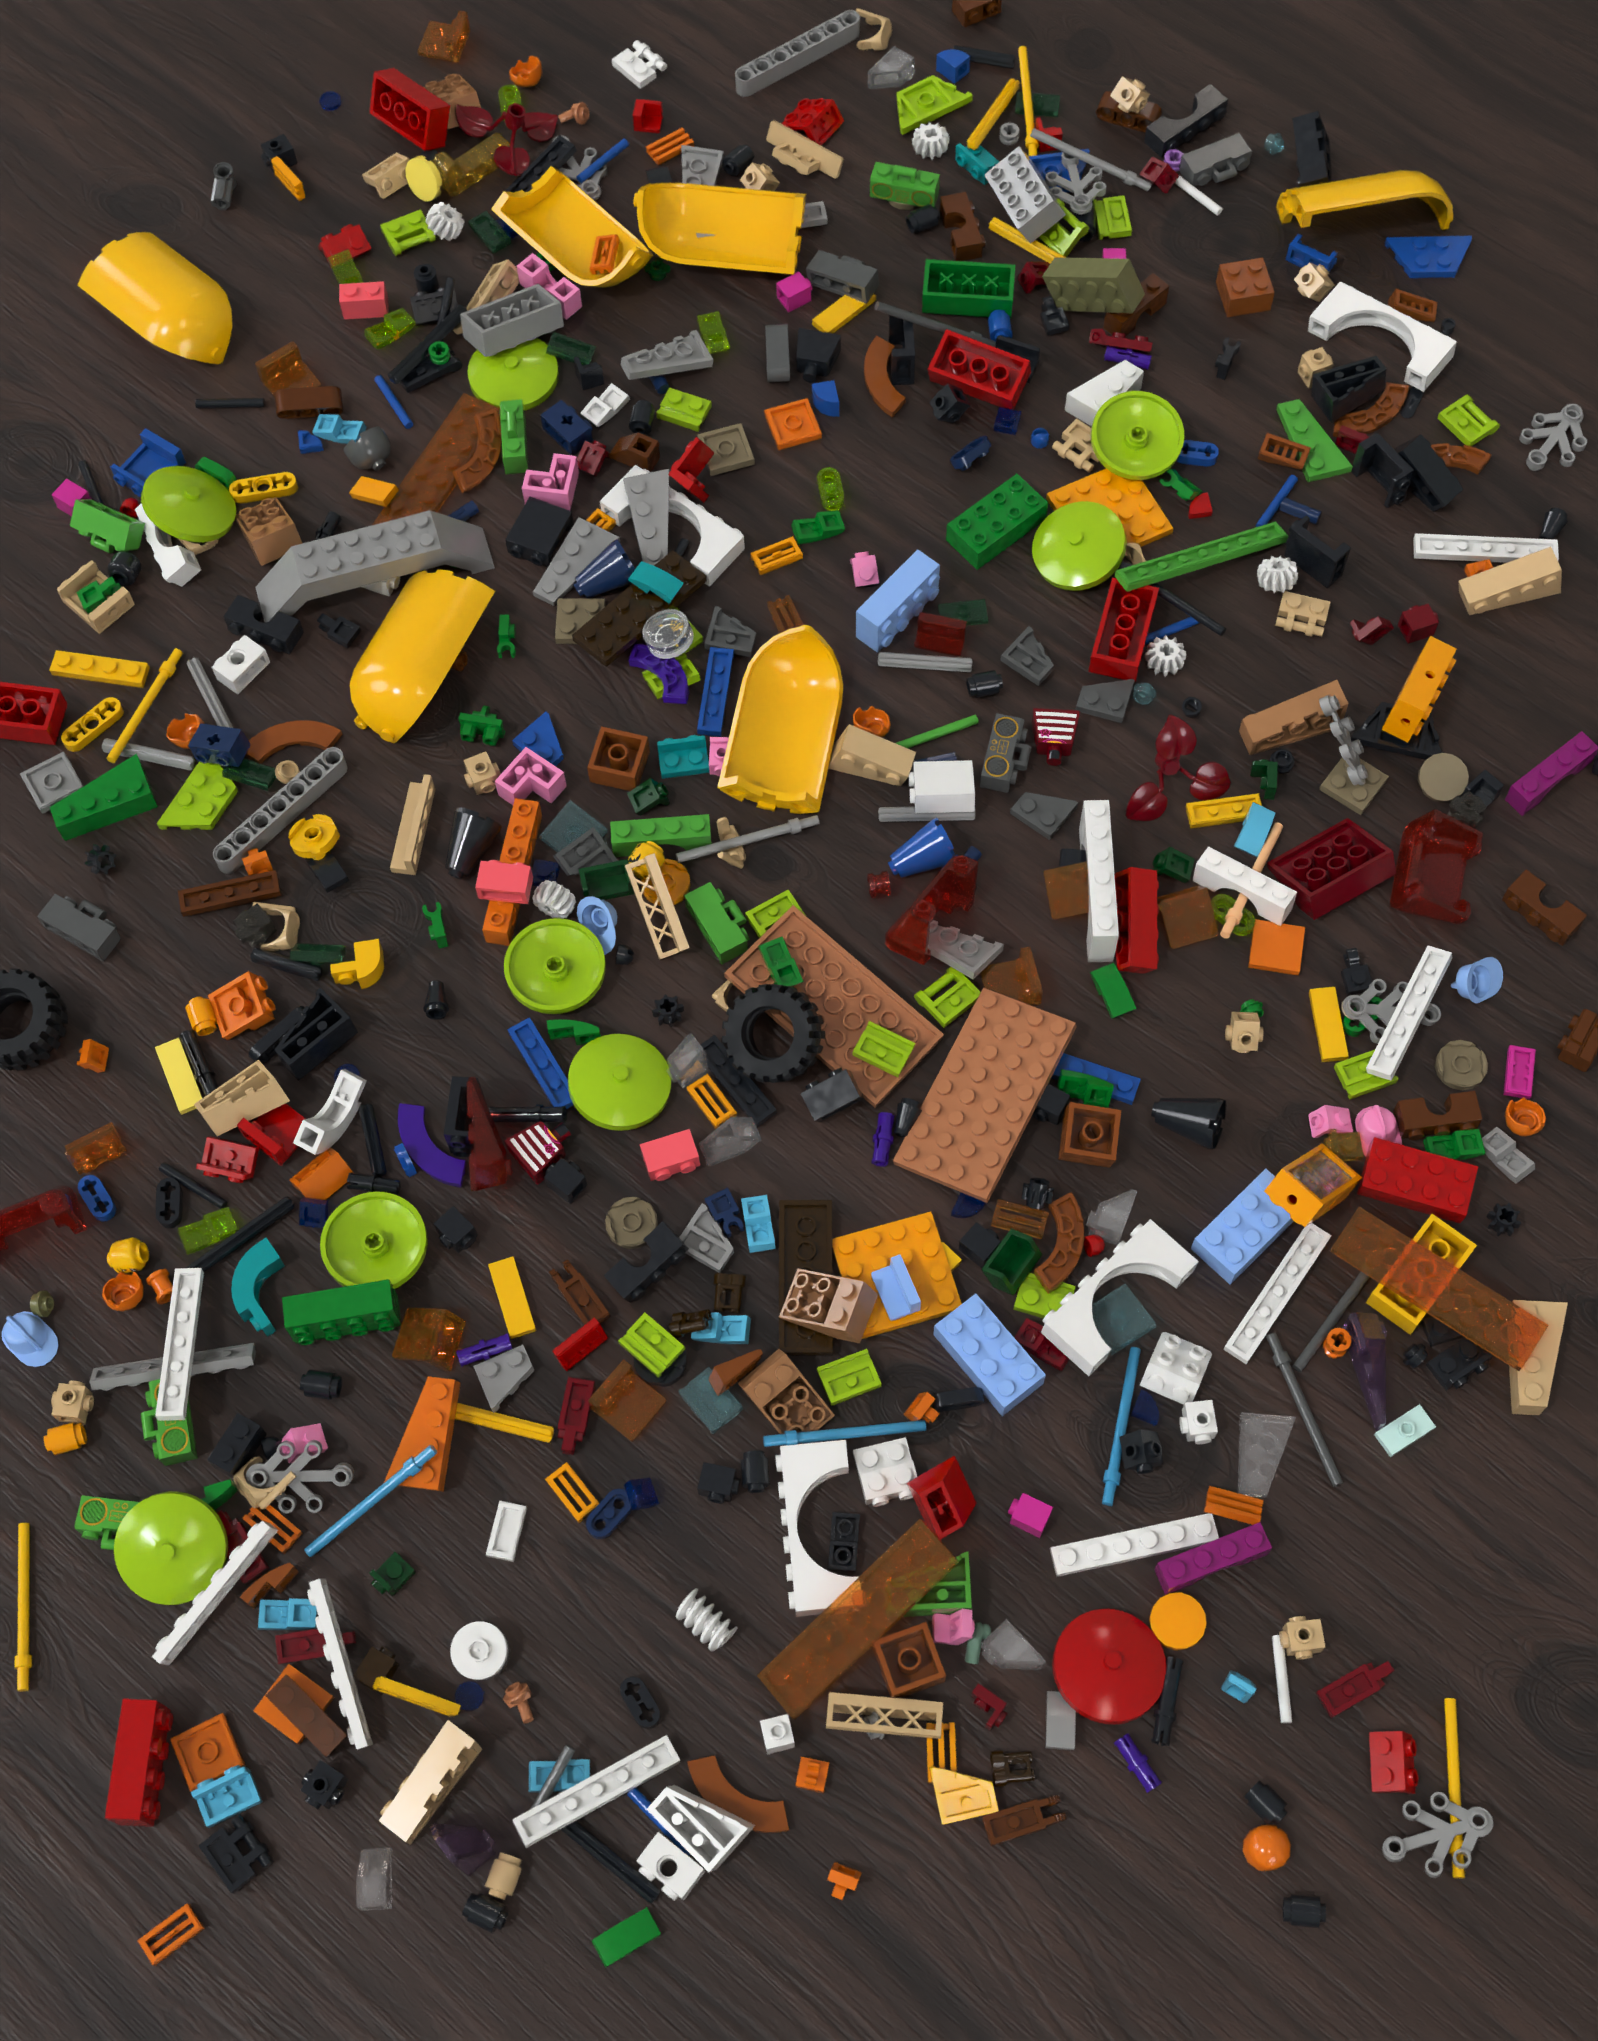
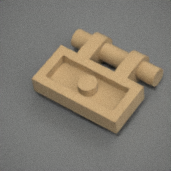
[1052,418,1099,472]
[1275,591,1330,637]

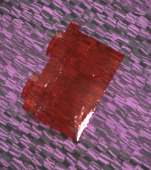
[914,612,967,656]

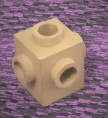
[1110,76,1150,113]
[740,162,780,191]
[1294,262,1335,302]
[1298,347,1333,389]
[463,752,501,795]
[1225,1012,1263,1053]
[51,1381,94,1425]
[1279,1616,1326,1660]

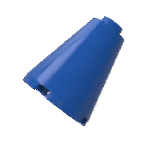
[888,817,960,878]

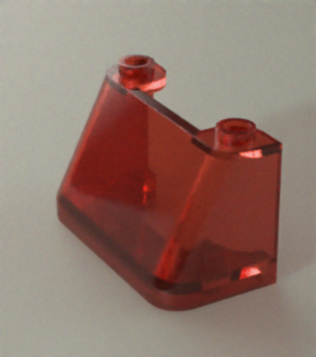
[1390,809,1483,924]
[885,855,978,965]
[0,1185,88,1252]

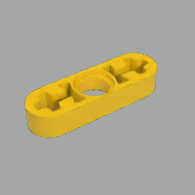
[229,472,298,504]
[61,697,124,752]

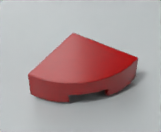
[1188,492,1213,519]

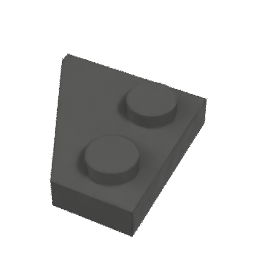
[705,606,757,657]
[1000,626,1054,686]
[1076,679,1135,723]
[1010,792,1078,840]
[553,827,618,876]

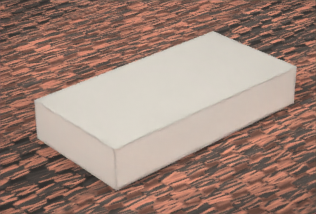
[486,1501,527,1562]

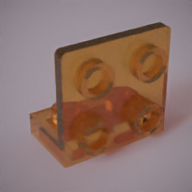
[418,11,470,62]
[255,341,322,398]
[1044,861,1089,919]
[1157,885,1219,949]
[980,947,1043,1006]
[64,1122,127,1175]
[392,1308,466,1371]
[588,1359,666,1441]

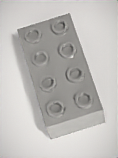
[985,146,1066,244]
[460,284,564,357]

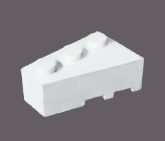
[1065,360,1144,427]
[647,1785,756,1872]

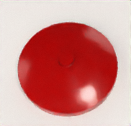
[1052,1609,1166,1724]

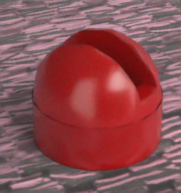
[120,498,140,518]
[1083,1234,1105,1257]

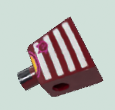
[1032,708,1080,766]
[504,1121,571,1185]

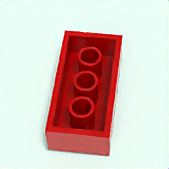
[369,68,450,151]
[928,329,1031,412]
[1089,577,1159,682]
[0,682,68,745]
[1357,1137,1478,1223]
[105,1699,173,1827]

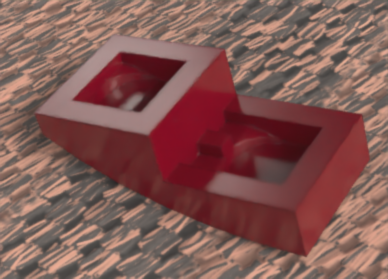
[1014,1318,1069,1371]

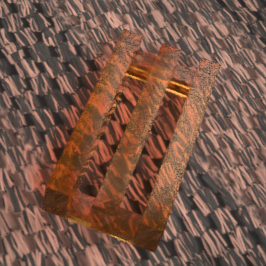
[767,595,803,633]
[991,1199,1049,1239]

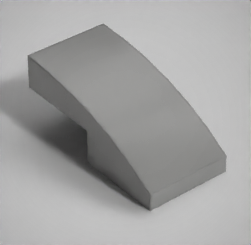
[1482,1127,1535,1184]
[1045,1691,1076,1751]

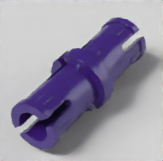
[1104,346,1152,370]
[872,1112,895,1167]
[456,1333,513,1367]
[1113,1733,1162,1793]

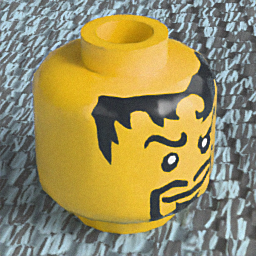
[628,841,665,879]

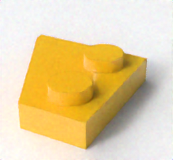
[929,1766,999,1825]

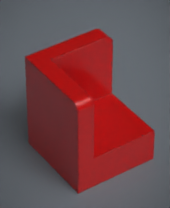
[633,99,663,133]
[1035,118,1063,152]

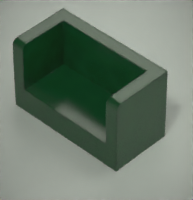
[579,859,634,900]
[981,1228,1043,1296]

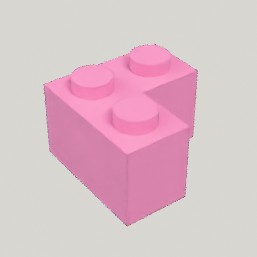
[522,453,579,511]
[495,747,567,805]

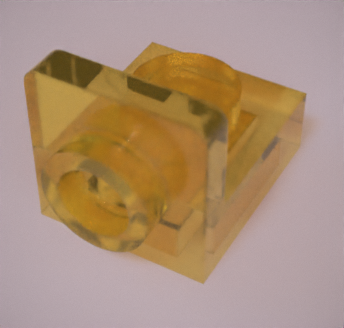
[1324,1129,1363,1161]

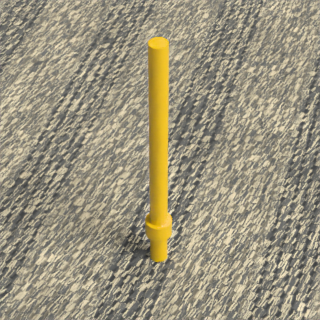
[1018,46,1039,156]
[106,648,183,763]
[14,1523,32,1692]
[1444,1698,1465,1878]

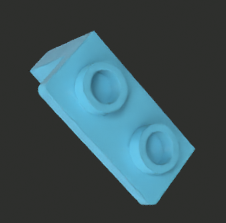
[191,1765,263,1828]

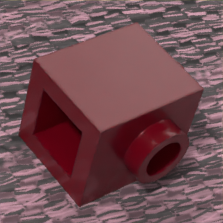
[1398,603,1439,644]

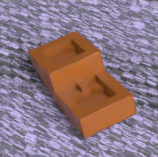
[240,1563,299,1609]

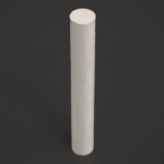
[1175,175,1223,216]
[1272,1635,1292,1723]

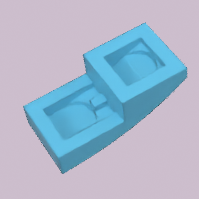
[312,414,366,444]
[1234,802,1275,857]
[741,1195,776,1253]
[691,1312,751,1344]
[258,1598,317,1630]
[529,1759,590,1793]

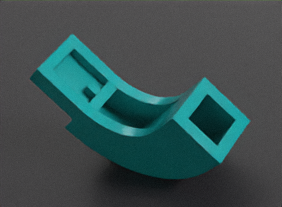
[231,1237,285,1337]

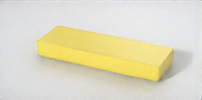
[155,1038,203,1115]

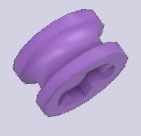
[1164,149,1183,172]

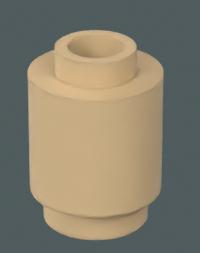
[485,1852,522,1900]

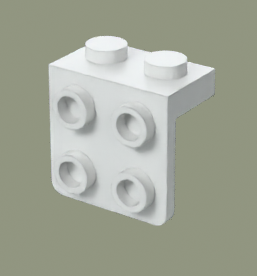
[1140,1332,1212,1405]

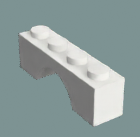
[135,503,201,587]
[1193,847,1297,926]

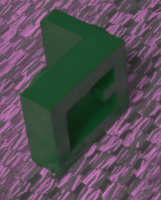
[1250,759,1278,800]
[627,778,670,816]
[1152,847,1195,883]
[369,1552,416,1597]

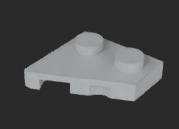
[679,1203,734,1273]
[473,1345,534,1413]

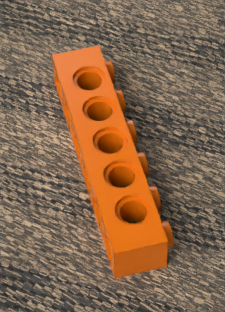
[482,798,542,946]

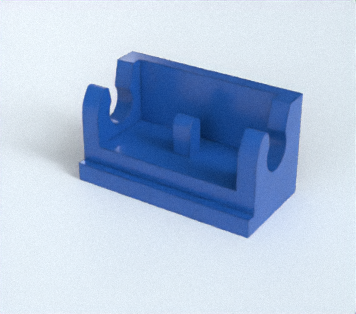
[1286,234,1338,272]

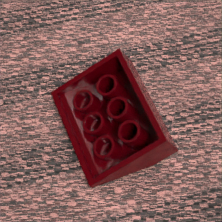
[1267,818,1396,920]

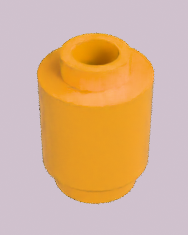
[185,997,217,1036]
[44,1422,87,1455]

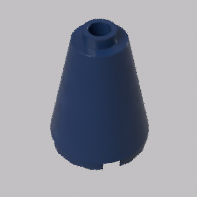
[573,539,635,598]

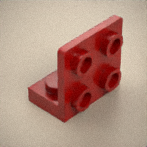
[781,98,844,146]
[668,437,714,503]
[237,1103,305,1166]

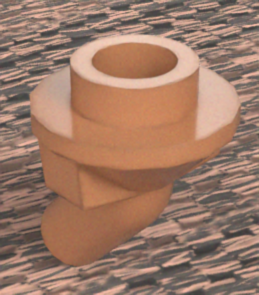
[558,102,589,125]
[503,1682,534,1724]

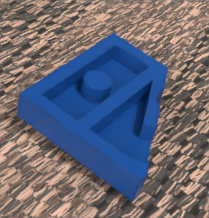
[512,712,564,766]

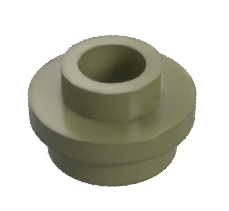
[30,1290,54,1317]

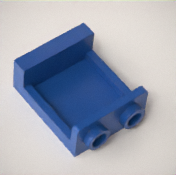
[110,428,186,497]

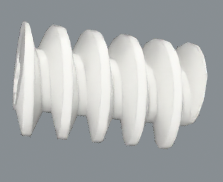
[676,1588,738,1651]

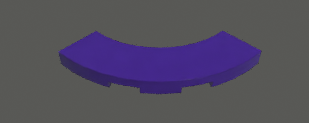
[628,644,689,704]
[398,1103,466,1188]

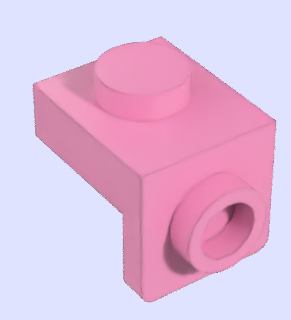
[850,551,879,587]
[1308,1105,1353,1138]
[281,1423,328,1464]
[932,1609,975,1646]

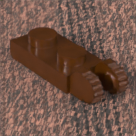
[549,1259,611,1325]
[981,1795,1067,1847]

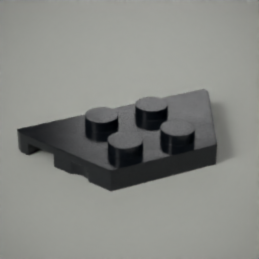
[1351,702,1444,760]

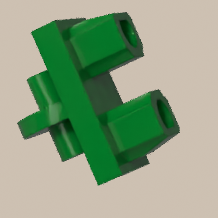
[459,705,505,746]

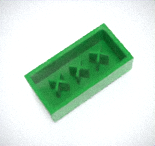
[922,259,1015,318]
[946,474,1048,570]
[282,1279,401,1345]

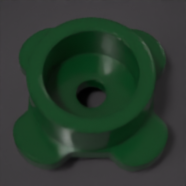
[644,257,671,281]

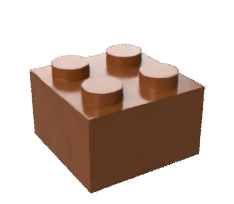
[1216,257,1275,317]
[587,726,650,791]
[1058,1102,1121,1168]
[872,1622,946,1698]

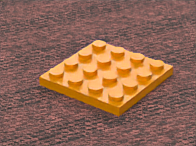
[1046,468,1173,547]
[832,1211,962,1339]

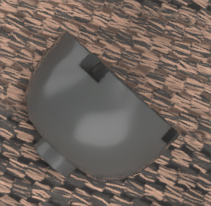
[343,426,391,471]

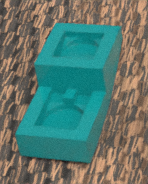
[628,561,684,604]

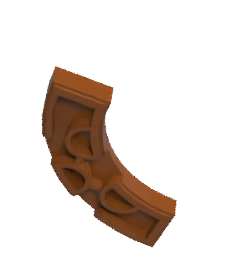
[864,336,906,418]
[1333,382,1409,437]
[453,408,501,494]
[1431,443,1492,475]
[245,720,343,765]
[1034,1192,1084,1294]
[687,1755,789,1833]

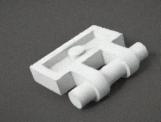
[612,40,667,89]

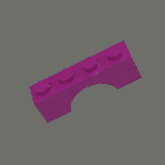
[1505,731,1598,816]
[1154,1522,1272,1595]

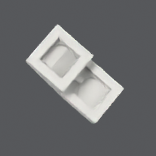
[580,383,630,427]

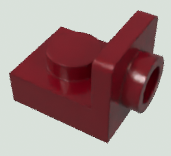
[1139,156,1179,193]
[1017,262,1050,293]
[577,440,609,477]
[1350,616,1394,645]
[971,1683,1008,1730]

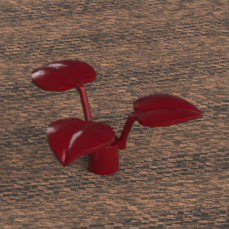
[456,103,558,176]
[1126,715,1231,821]

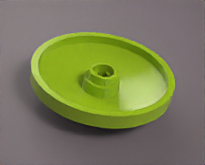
[468,338,559,411]
[1091,391,1184,480]
[141,466,236,542]
[1032,501,1127,591]
[504,918,606,1014]
[568,1034,671,1131]
[320,1192,428,1289]
[114,1492,228,1605]

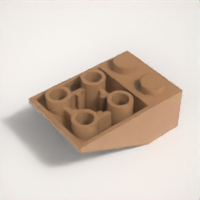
[423,74,481,130]
[235,497,303,566]
[779,1269,878,1343]
[738,1349,835,1444]

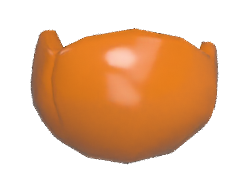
[509,56,542,88]
[853,706,890,738]
[166,713,205,749]
[1505,1097,1546,1136]
[102,1272,144,1311]
[1243,1824,1291,1871]

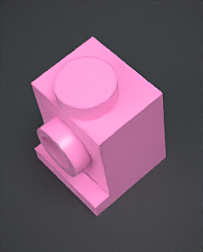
[709,737,729,776]

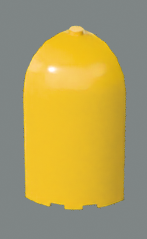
[491,166,653,287]
[1276,170,1453,230]
[634,183,806,275]
[78,232,232,364]
[350,569,495,743]
[717,625,843,814]

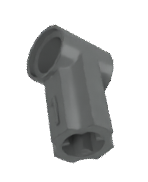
[211,162,237,210]

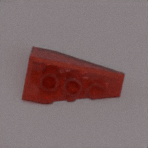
[467,1077,512,1191]

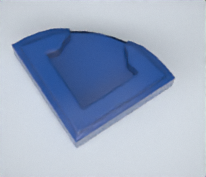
[298,430,324,454]
[394,1143,417,1177]

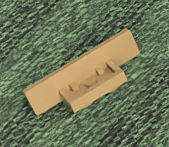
[766,120,844,179]

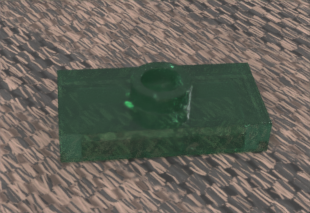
[1015,92,1060,117]
[468,210,511,254]
[546,332,596,366]
[938,599,988,629]
[222,759,276,791]
[290,943,346,965]

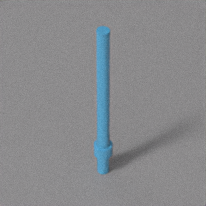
[1102,1347,1141,1506]
[763,1420,926,1447]
[304,1445,437,1557]

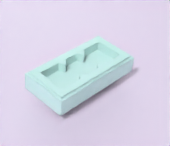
[1374,1404,1436,1458]

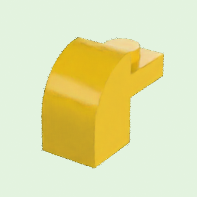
[330,939,384,989]

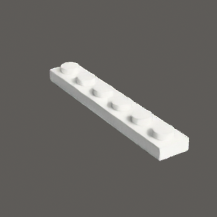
[1413,533,1559,563]
[1366,946,1452,1081]
[1223,1223,1331,1364]
[155,1268,204,1421]
[1050,1513,1219,1577]
[152,1521,278,1666]
[307,1579,373,1750]
[512,1735,680,1848]

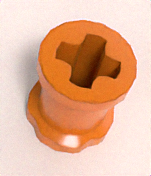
[146,1269,173,1304]
[1322,1328,1351,1359]

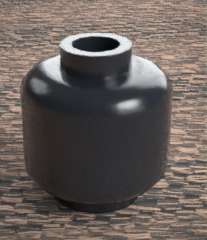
[107,551,141,586]

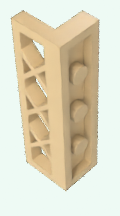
[453,259,519,335]
[390,774,435,875]
[625,853,689,960]
[826,1692,943,1739]

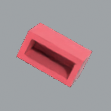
[339,281,388,320]
[475,860,533,904]
[640,1129,700,1181]

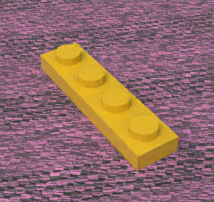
[49,650,150,688]

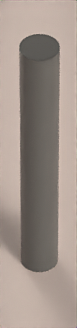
[530,1744,576,1810]

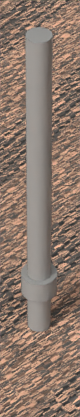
[1030,128,1151,191]
[676,815,820,863]

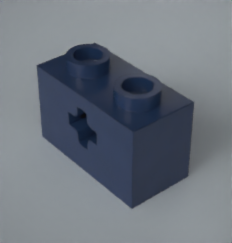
[540,400,593,456]
[188,723,251,767]

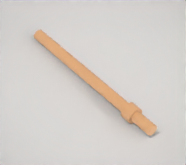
[1220,822,1283,939]

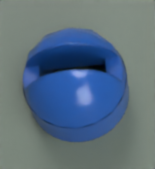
[1031,428,1049,448]

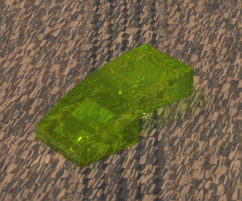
[328,249,364,284]
[364,308,415,350]
[697,311,730,354]
[178,1207,238,1255]

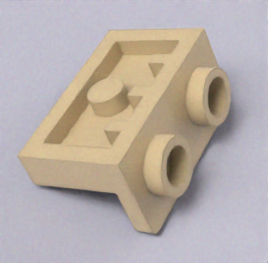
[362,152,410,199]

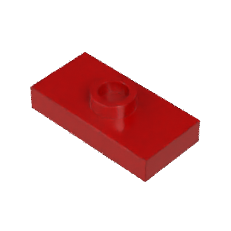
[552,1318,608,1371]

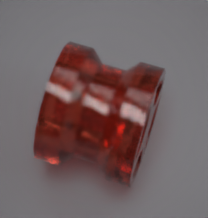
[867,871,891,898]

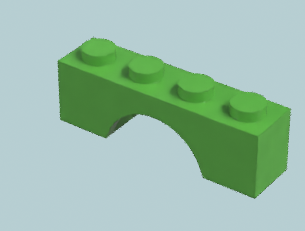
[610,814,712,857]

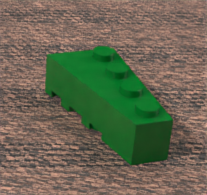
[50,754,158,841]

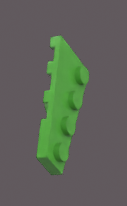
[1276,399,1353,483]

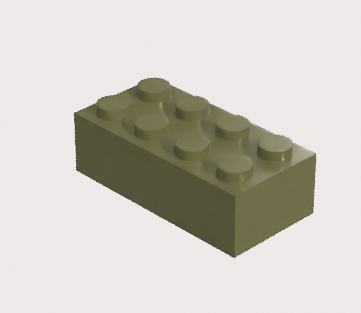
[1042,258,1145,313]

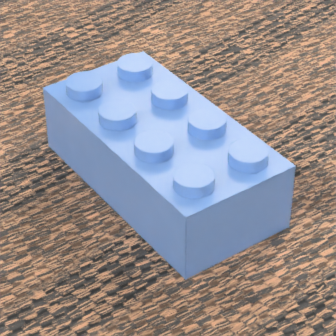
[856,549,940,653]
[1191,1169,1294,1285]
[933,1293,1046,1416]

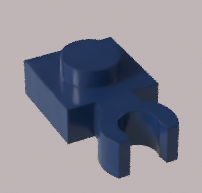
[704,1188,744,1238]

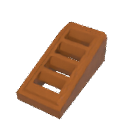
[1388,289,1437,322]
[1258,433,1311,470]
[708,1349,763,1396]

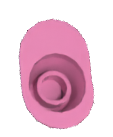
[1355,1105,1402,1156]

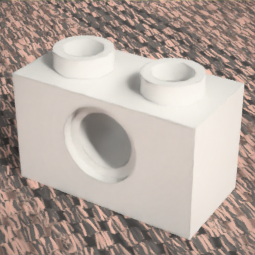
[212,635,270,695]
[636,1832,705,1901]

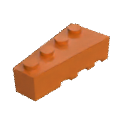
[384,1376,460,1492]

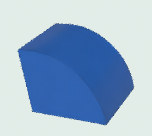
[936,49,970,84]
[812,380,839,417]

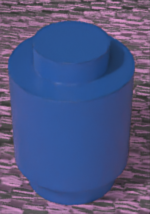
[988,309,1013,342]

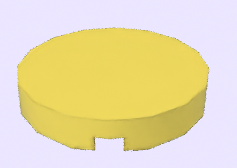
[406,156,442,201]

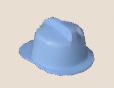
[577,896,618,955]
[1451,957,1503,1003]
[2,1311,59,1367]

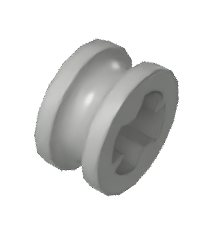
[1000,123,1019,145]

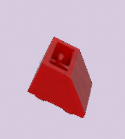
[907,1456,977,1540]

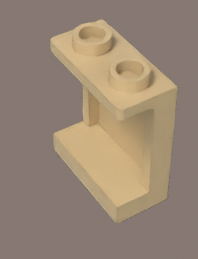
[57,560,135,634]

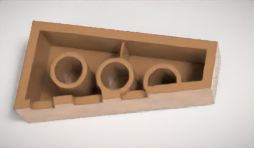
[1239,680,1349,755]

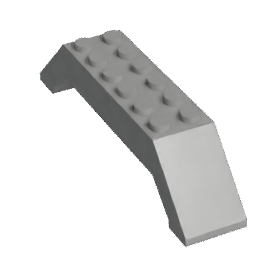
[255,510,495,623]

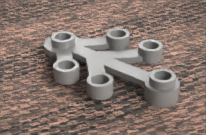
[552,135,607,200]
[1045,152,1106,214]
[1519,404,1587,471]
[1319,695,1368,786]
[1341,979,1441,1044]
[246,1440,355,1513]
[1382,1792,1493,1878]

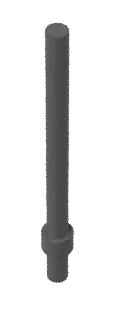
[874,301,996,347]
[1292,1243,1390,1372]
[1266,1332,1343,1487]

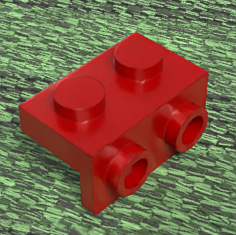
[318,224,372,269]
[196,1136,259,1183]
[1369,1731,1418,1794]

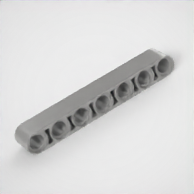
[735,10,860,97]
[213,747,348,874]

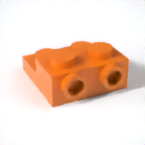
[208,971,276,1040]

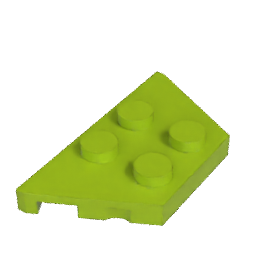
[896,75,973,135]
[157,762,238,830]

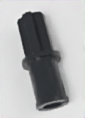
[347,1172,401,1195]

